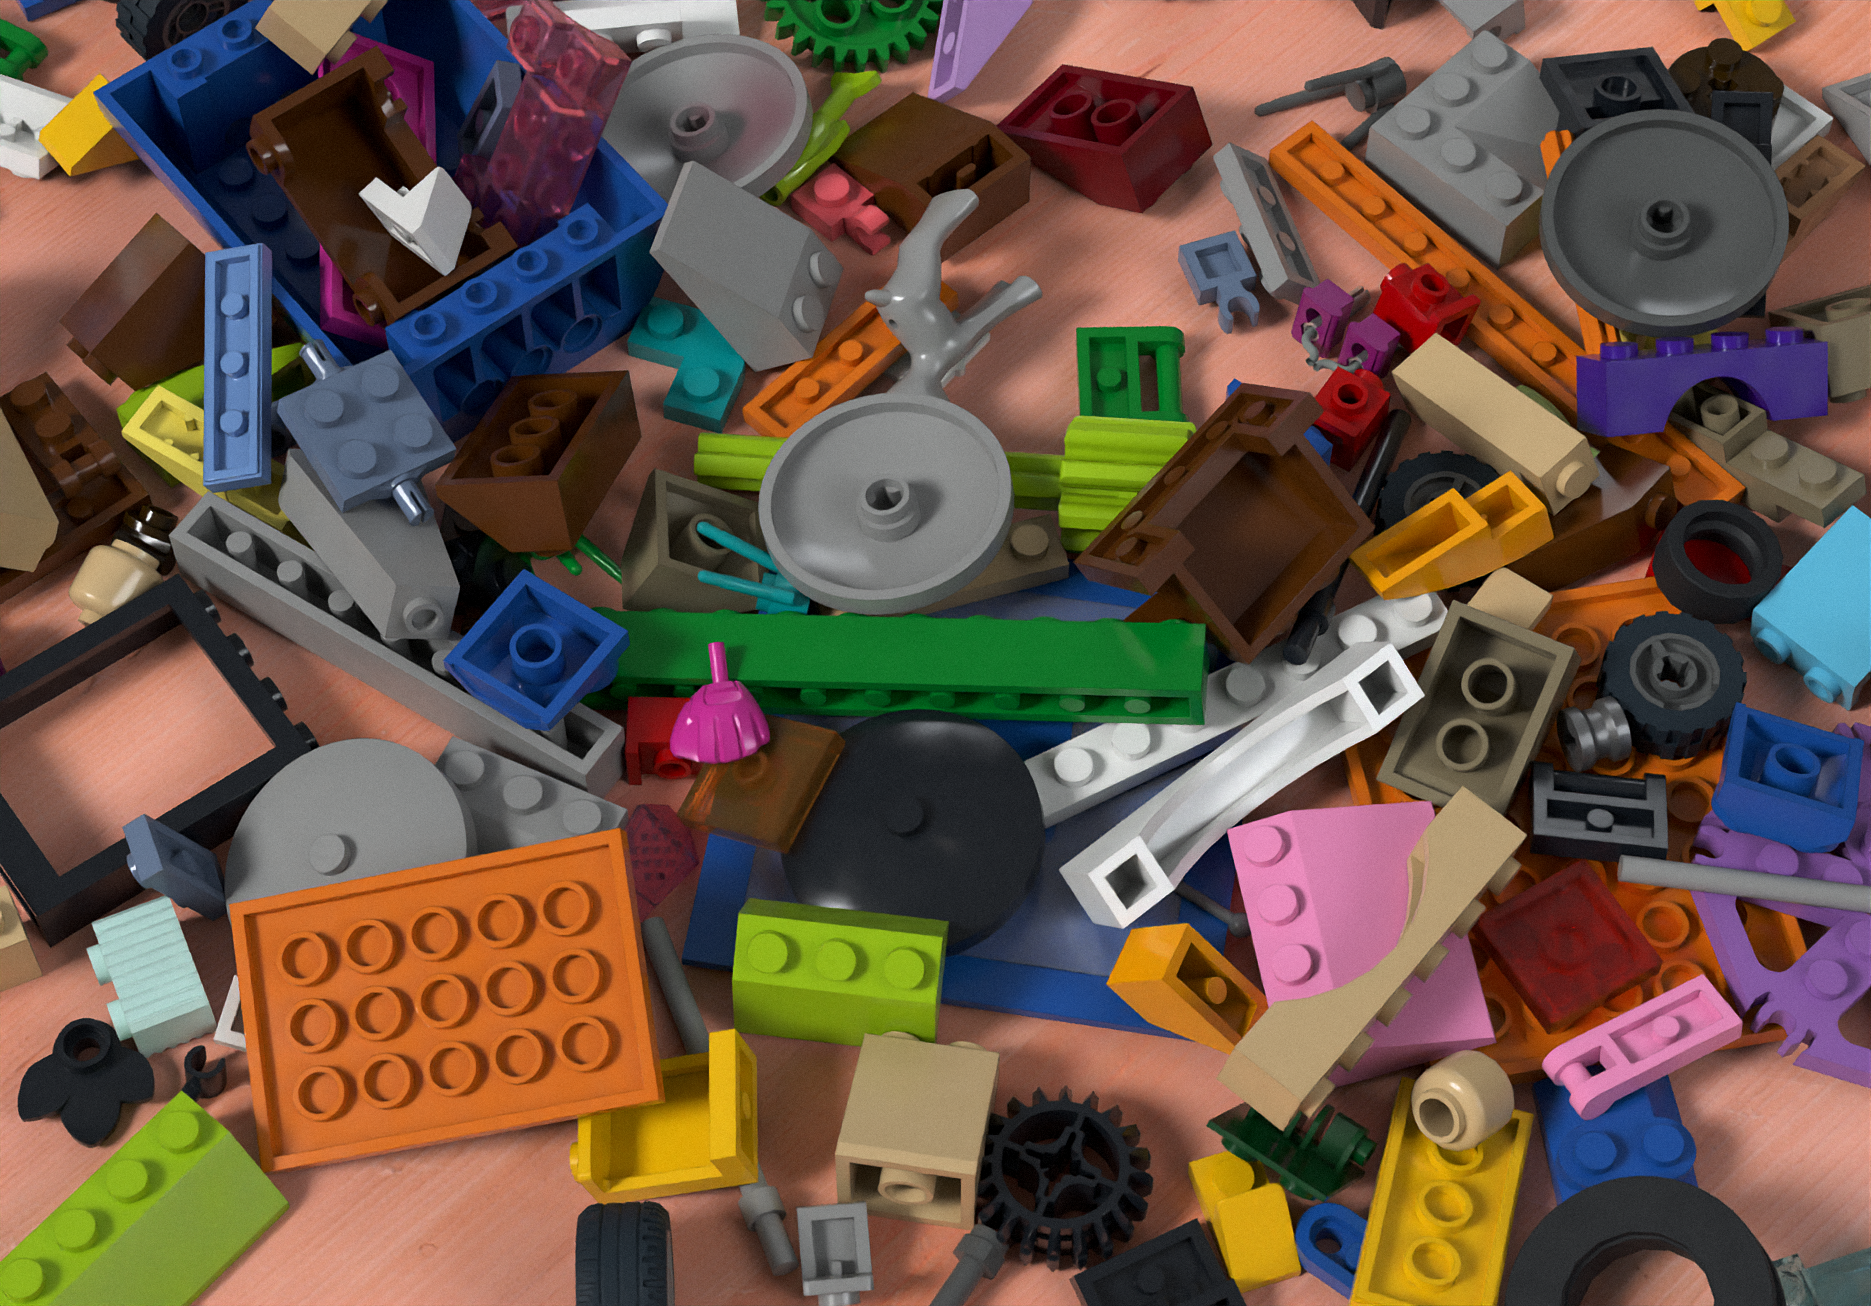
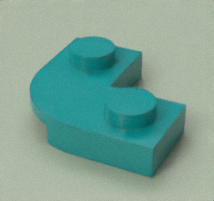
[627,296,746,433]

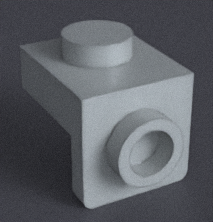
[796,1201,874,1306]

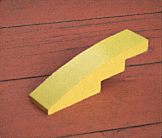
[121,385,314,551]

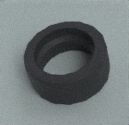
[1652,500,1783,624]

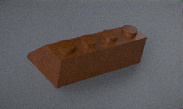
[435,370,642,557]

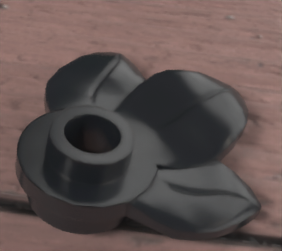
[17,1018,155,1148]

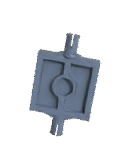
[277,339,456,526]

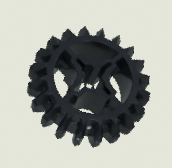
[977,1085,1153,1273]

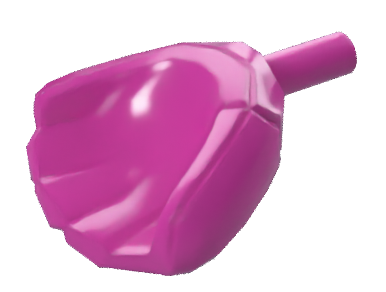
[670,642,770,764]

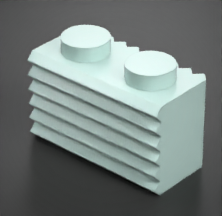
[86,895,217,1058]

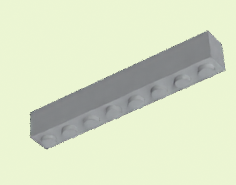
[169,491,627,799]

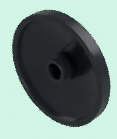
[780,709,1046,958]

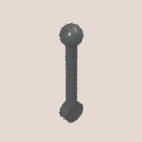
[1173,881,1251,939]

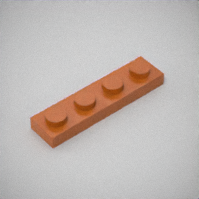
[742,280,959,438]

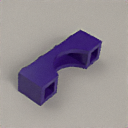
[1576,327,1828,437]

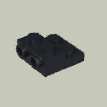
[1539,47,1695,139]

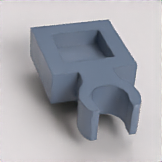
[1178,230,1260,334]

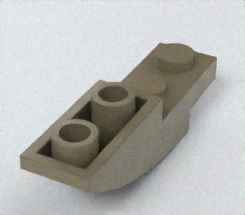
[1667,381,1867,528]

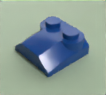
[443,569,630,731]
[1711,702,1864,853]
[1532,1065,1698,1206]

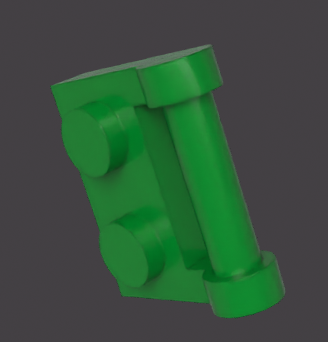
[1076,326,1190,422]

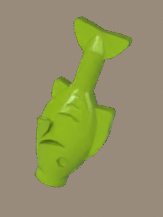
[759,70,882,206]

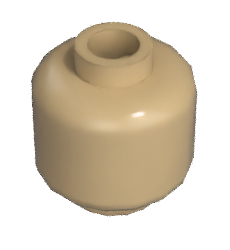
[68,539,164,627]
[1411,1050,1515,1152]

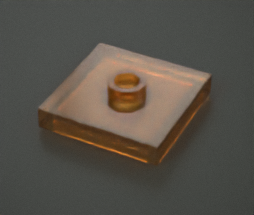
[676,713,846,854]

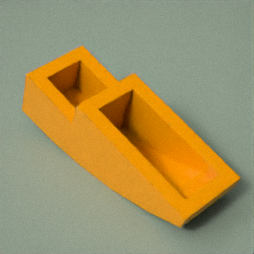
[1348,470,1554,600]

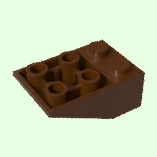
[827,92,1031,263]

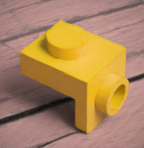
[1693,0,1796,51]

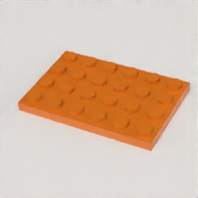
[229,828,666,1175]

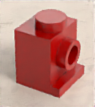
[1372,263,1482,354]
[1312,366,1391,473]
[625,697,708,785]

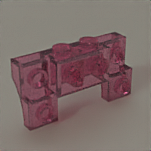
[451,0,632,251]

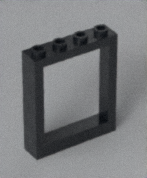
[0,573,320,948]

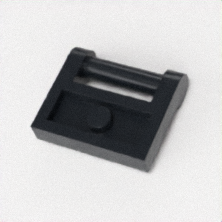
[1528,761,1668,863]

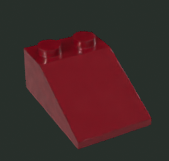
[996,64,1213,213]

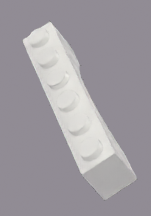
[1058,641,1425,929]

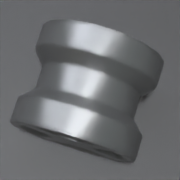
[1556,696,1632,772]

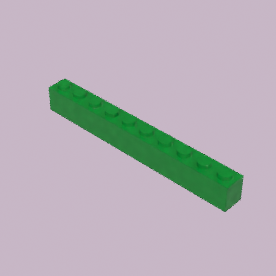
[579,607,1209,725]

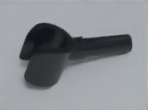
[180,1045,227,1103]

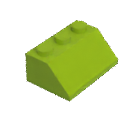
[732,898,949,1047]

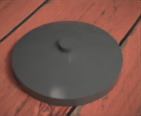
[1539,109,1789,337]

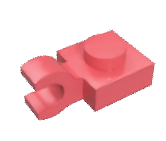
[791,163,891,256]

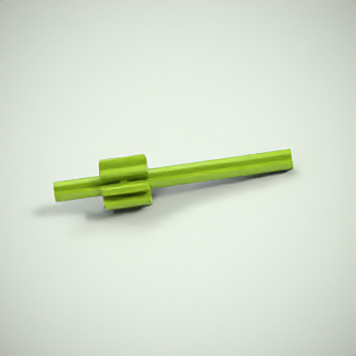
[694,415,1197,553]

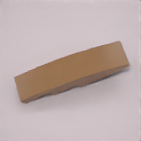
[1774,134,1866,265]

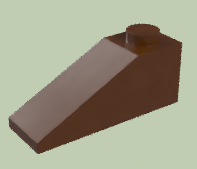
[1504,443,1678,593]

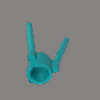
[697,521,810,615]

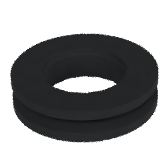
[1505,1176,1786,1306]

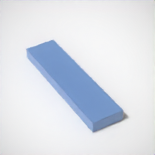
[203,243,272,493]

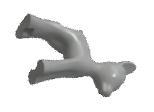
[865,189,1042,402]

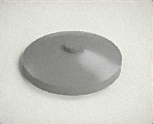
[584,34,813,203]
[758,392,1014,615]
[224,738,478,928]

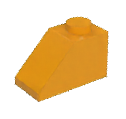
[1106,923,1268,1055]

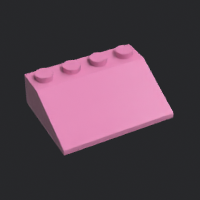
[1227,801,1497,1088]

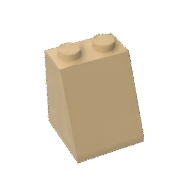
[835,1031,1000,1231]

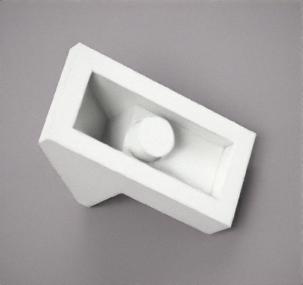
[358,166,472,276]

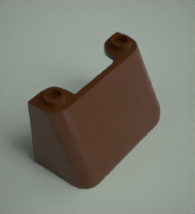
[246,46,518,330]

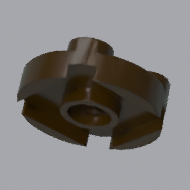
[1668,38,1784,129]

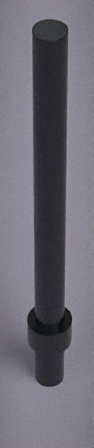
[1282,409,1411,665]

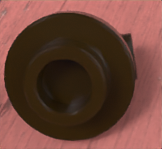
[111,504,178,576]

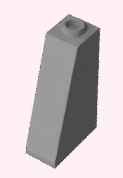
[278,448,460,640]

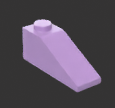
[927,0,1034,103]

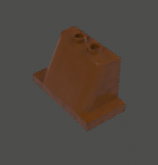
[1073,383,1375,665]

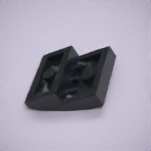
[1069,1218,1247,1306]

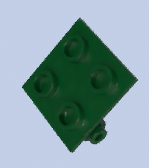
[1206,1102,1377,1202]

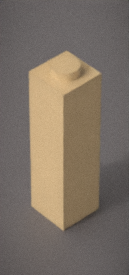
[1392,333,1600,516]

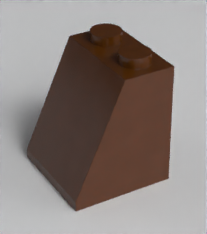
[59,213,278,391]

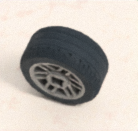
[575,1201,675,1306]

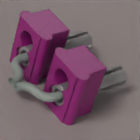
[1291,278,1403,380]

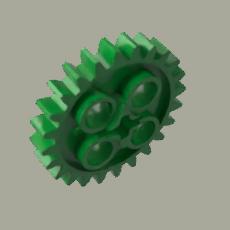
[761,0,943,73]

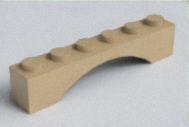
[1216,786,1527,1131]

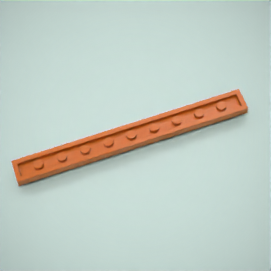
[1268,120,1746,515]

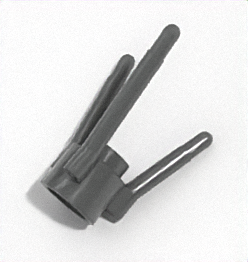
[1255,57,1407,151]

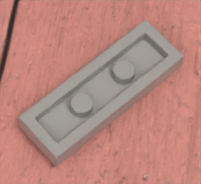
[1213,142,1320,305]

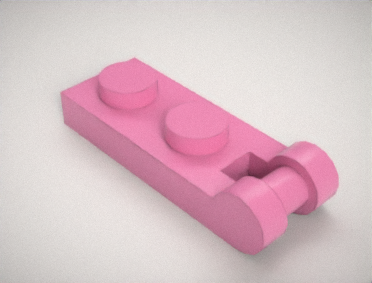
[1542,974,1743,1120]

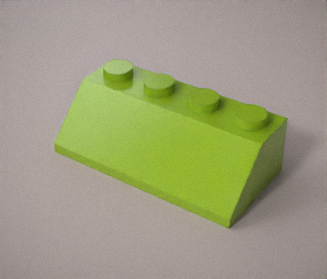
[0,1090,290,1306]

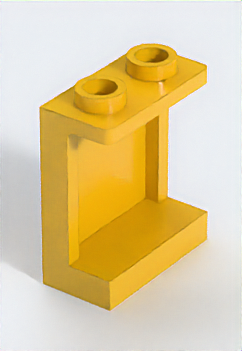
[570,1029,758,1205]

